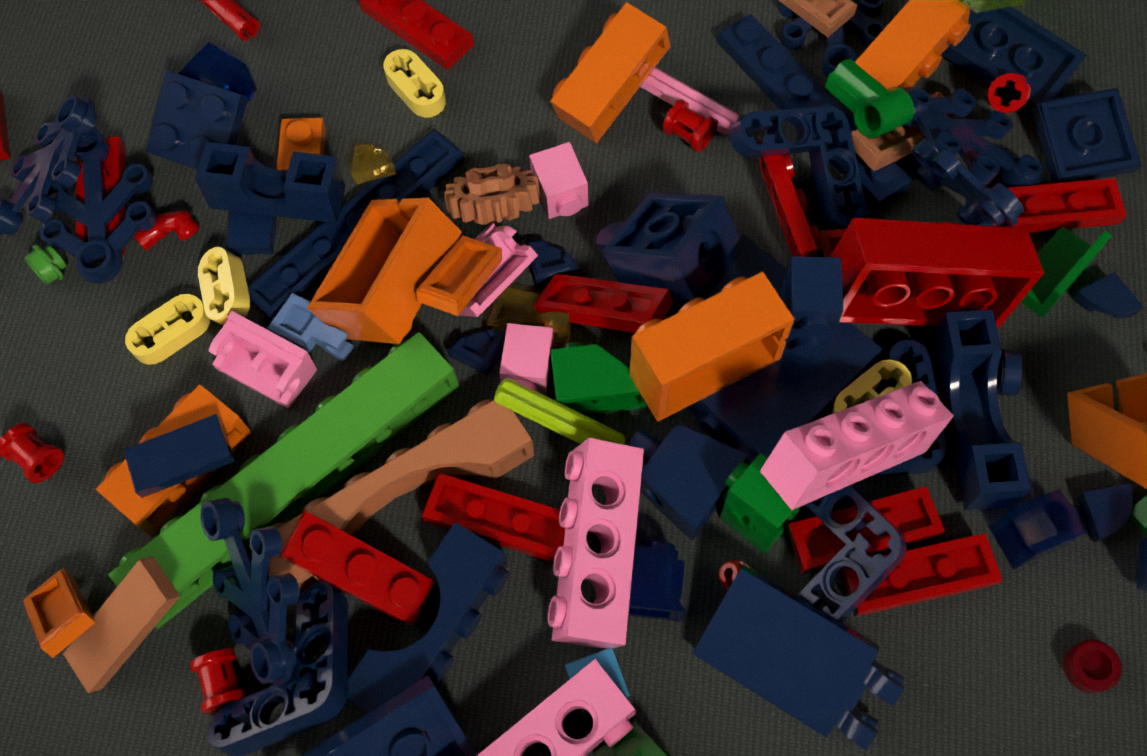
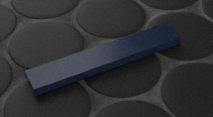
[247,129,464,322]

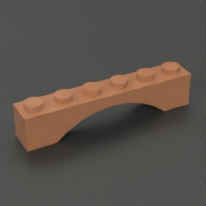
[248,399,535,598]

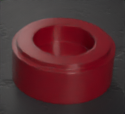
[1063,639,1122,694]

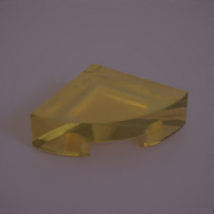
[350,144,396,184]
[487,287,541,331]
[527,312,571,347]

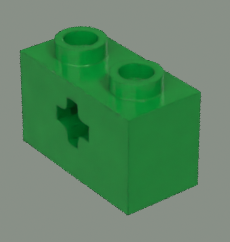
[720,453,801,554]

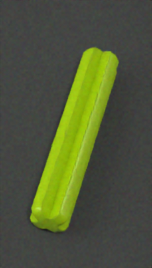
[494,378,626,445]

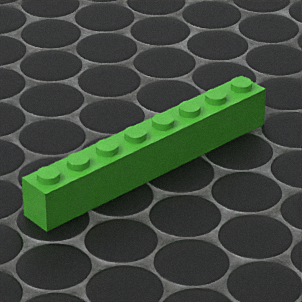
[108,332,459,629]

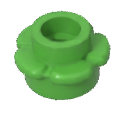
[24,244,67,285]

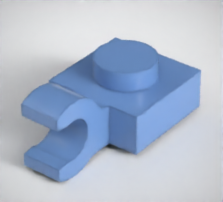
[267,293,354,361]

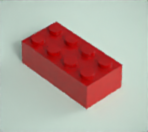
[831,218,1044,329]

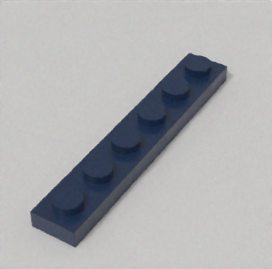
[718,13,913,211]

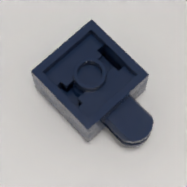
[596,192,740,300]

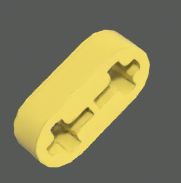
[383,49,446,118]
[198,247,250,325]
[125,294,210,365]
[831,359,912,414]

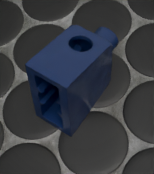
[628,424,748,541]

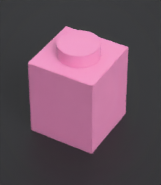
[529,142,588,219]
[499,323,555,396]

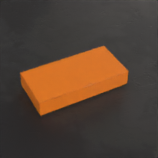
[416,235,502,316]
[23,568,96,658]

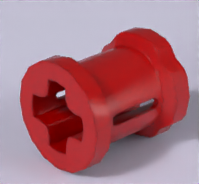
[988,73,1031,113]
[663,99,718,153]
[0,423,64,483]
[189,648,247,714]

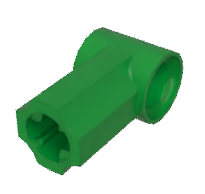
[825,59,914,139]

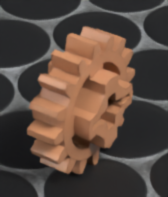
[444,163,540,225]

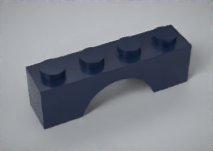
[931,309,1032,510]
[346,522,509,714]

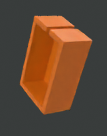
[307,198,462,344]
[630,272,794,422]
[1067,373,1147,489]

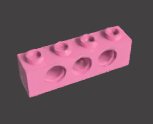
[760,381,954,510]
[548,438,644,649]
[477,659,635,756]

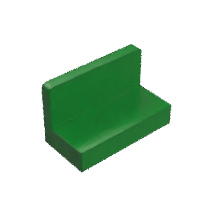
[1021,226,1113,318]

